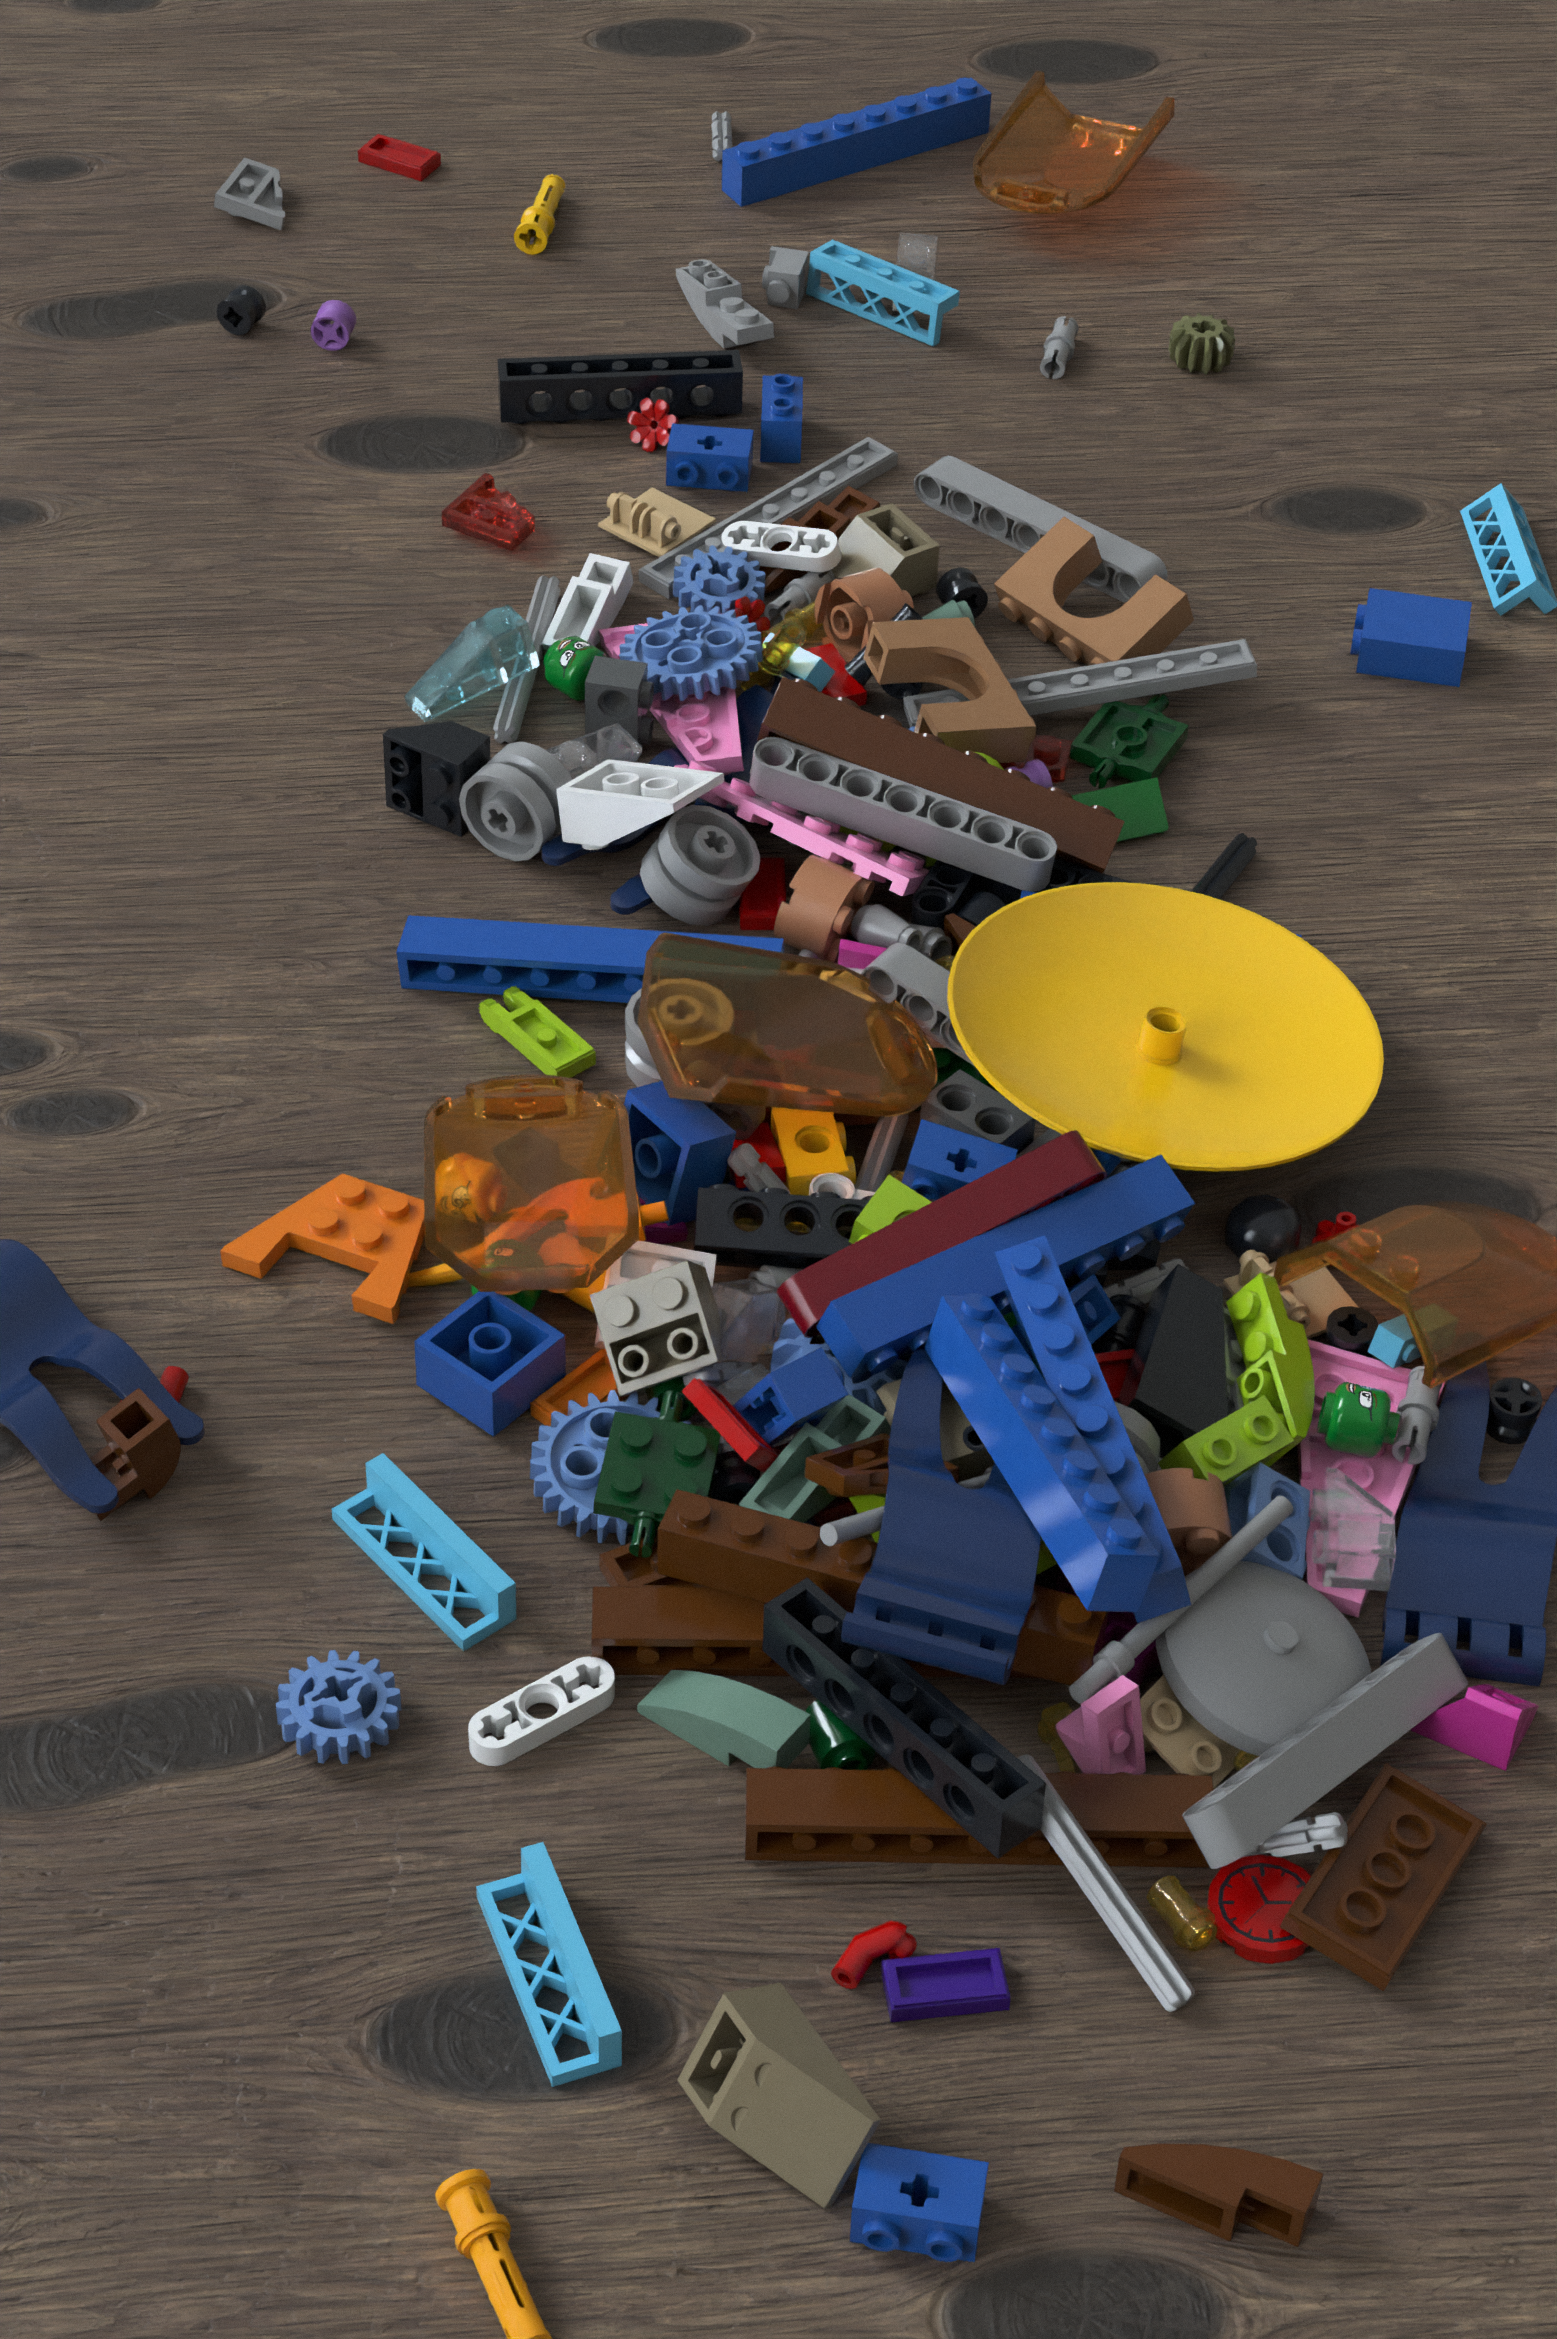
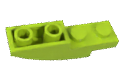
[1226,1272,1315,1467]

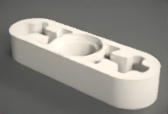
[721,521,841,572]
[468,1656,615,1766]

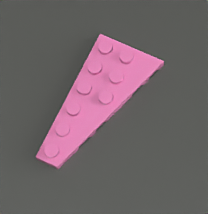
[599,613,744,776]
[674,760,930,897]
[1297,1339,1446,1618]

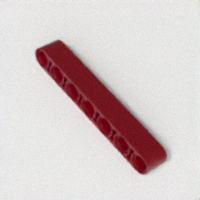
[776,1130,1107,1338]

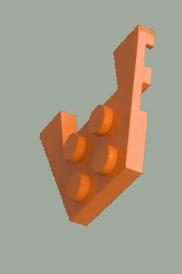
[220,1173,431,1324]

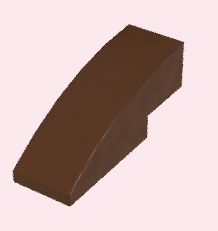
[1114,2144,1324,2247]

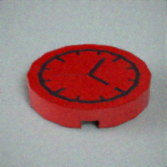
[1206,1854,1311,1964]

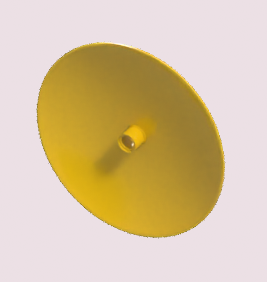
[947,882,1384,1172]

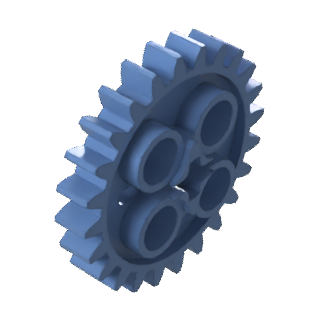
[619,605,763,701]
[530,1390,691,1545]

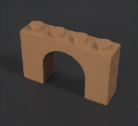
[994,516,1194,666]
[863,617,1036,763]

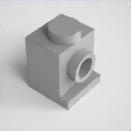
[762,246,809,309]

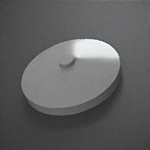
[1156,1561,1372,1756]

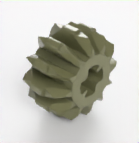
[1168,313,1235,374]

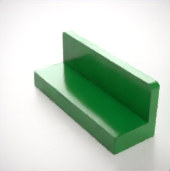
[1072,777,1168,842]

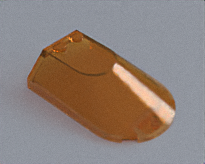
[973,71,1174,214]
[638,932,938,1117]
[424,1075,639,1295]
[1273,1201,1557,1388]

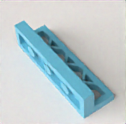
[806,239,960,346]
[1460,483,1557,616]
[332,1453,517,1651]
[476,1842,622,2087]

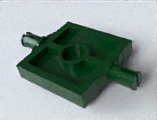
[1070,694,1189,789]
[593,1391,721,1558]

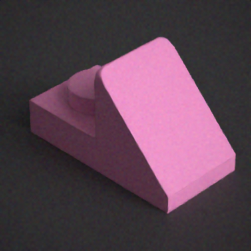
[1056,1675,1146,1775]

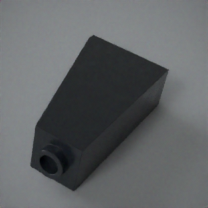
[1117,1264,1228,1456]

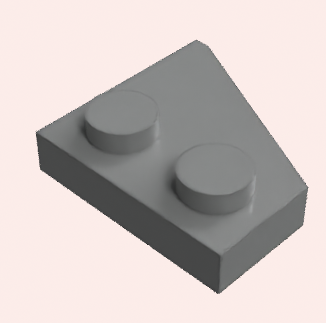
[214,157,285,231]

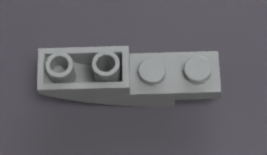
[675,259,774,348]

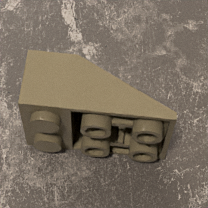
[677,1982,881,2209]

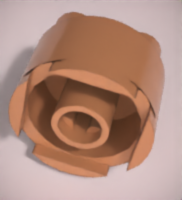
[814,568,914,663]
[774,855,875,966]
[1144,1468,1233,1577]

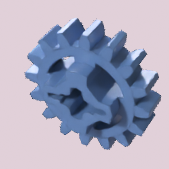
[673,545,765,614]
[276,1650,401,1764]

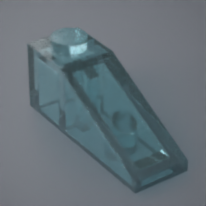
[404,604,540,722]

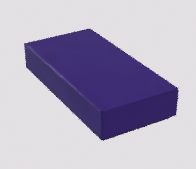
[881,1948,1011,2023]

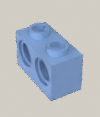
[1225,1462,1310,1580]

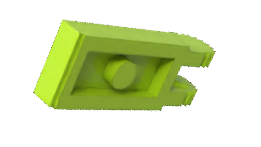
[478,986,596,1085]

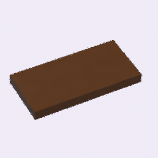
[1280,1763,1487,1992]

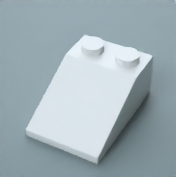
[556,759,724,850]

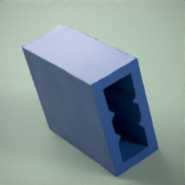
[1350,588,1472,687]

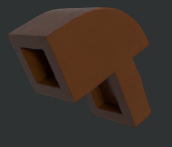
[90,1388,181,1521]

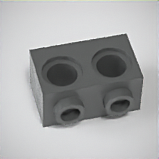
[585,656,654,761]
[920,1070,1036,1154]

